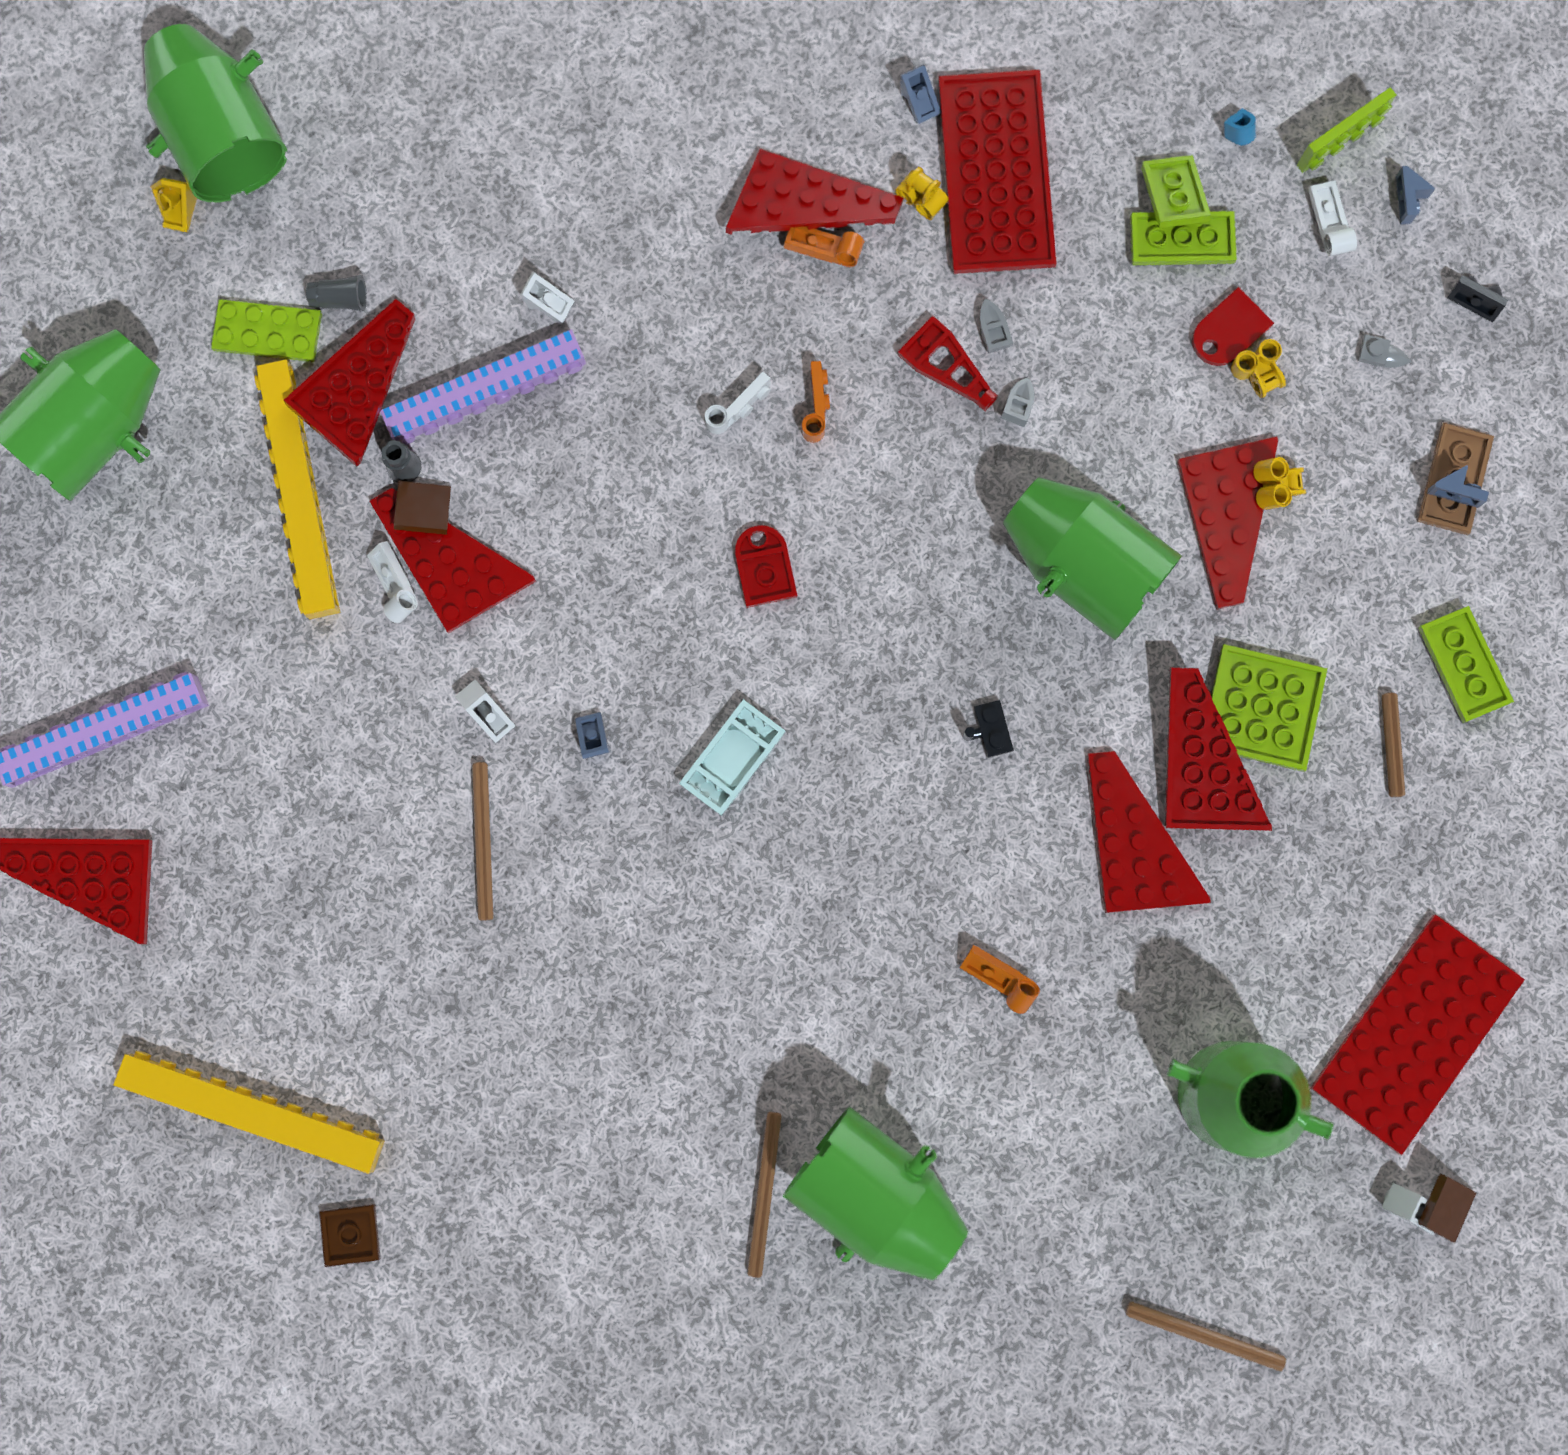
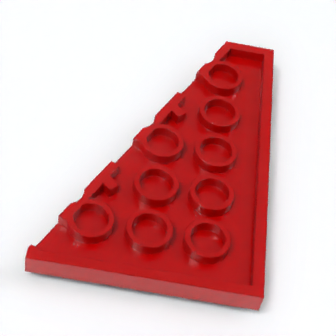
[725,149,904,235]
[369,488,536,634]
[1087,751,1211,913]
[0,838,153,944]

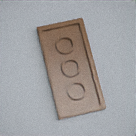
[1417,422,1494,535]

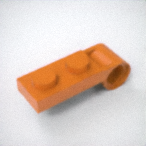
[784,227,864,267]
[802,361,830,443]
[960,945,1040,1014]

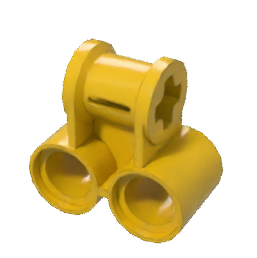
[895,167,948,220]
[1231,339,1286,398]
[1254,457,1306,510]

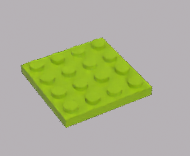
[1211,644,1328,772]

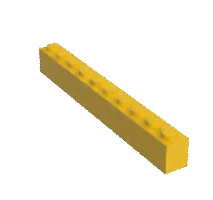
[254,359,341,620]
[113,1050,385,1174]

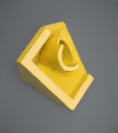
[150,178,197,232]

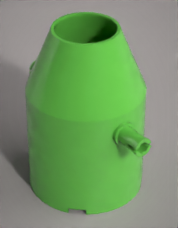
[144,24,288,203]
[0,329,161,501]
[1003,477,1182,640]
[1167,1041,1333,1158]
[783,1107,969,1281]

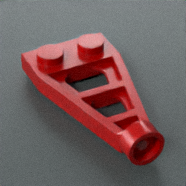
[897,316,998,411]

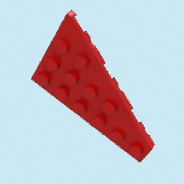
[284,299,415,467]
[1177,436,1278,610]
[1165,667,1272,831]

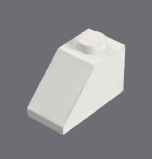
[455,680,515,743]
[1382,1183,1434,1235]

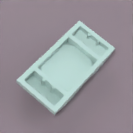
[679,699,786,816]

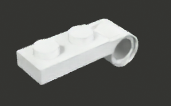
[1308,180,1357,256]
[705,372,771,434]
[367,541,418,623]

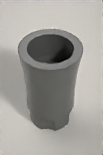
[306,275,367,311]
[381,440,422,483]

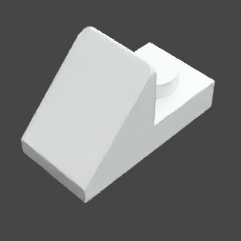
[520,272,574,323]

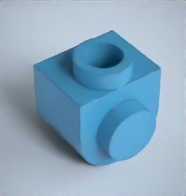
[1224,108,1256,145]

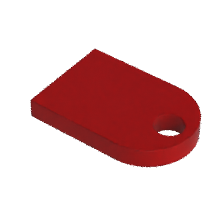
[1192,287,1274,366]
[735,525,798,608]

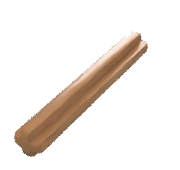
[1382,693,1405,798]

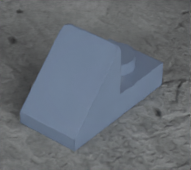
[900,64,941,124]
[1396,166,1435,224]
[1427,465,1489,508]
[575,712,611,759]

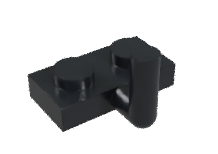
[963,700,1014,758]

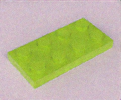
[1296,87,1397,173]
[1130,211,1237,265]
[211,299,322,362]
[1418,606,1514,723]

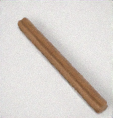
[472,762,493,921]
[747,1112,782,1278]
[1126,1301,1286,1371]

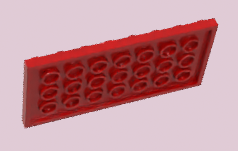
[938,70,1057,274]
[1310,914,1525,1155]

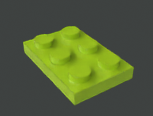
[1141,155,1211,228]

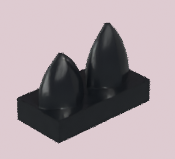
[1447,275,1508,323]

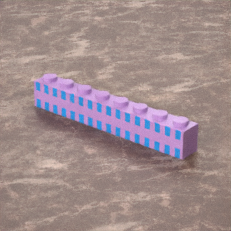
[380,329,586,445]
[0,672,209,788]

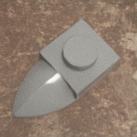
[980,299,1014,353]
[1358,335,1411,368]
[1000,378,1035,427]

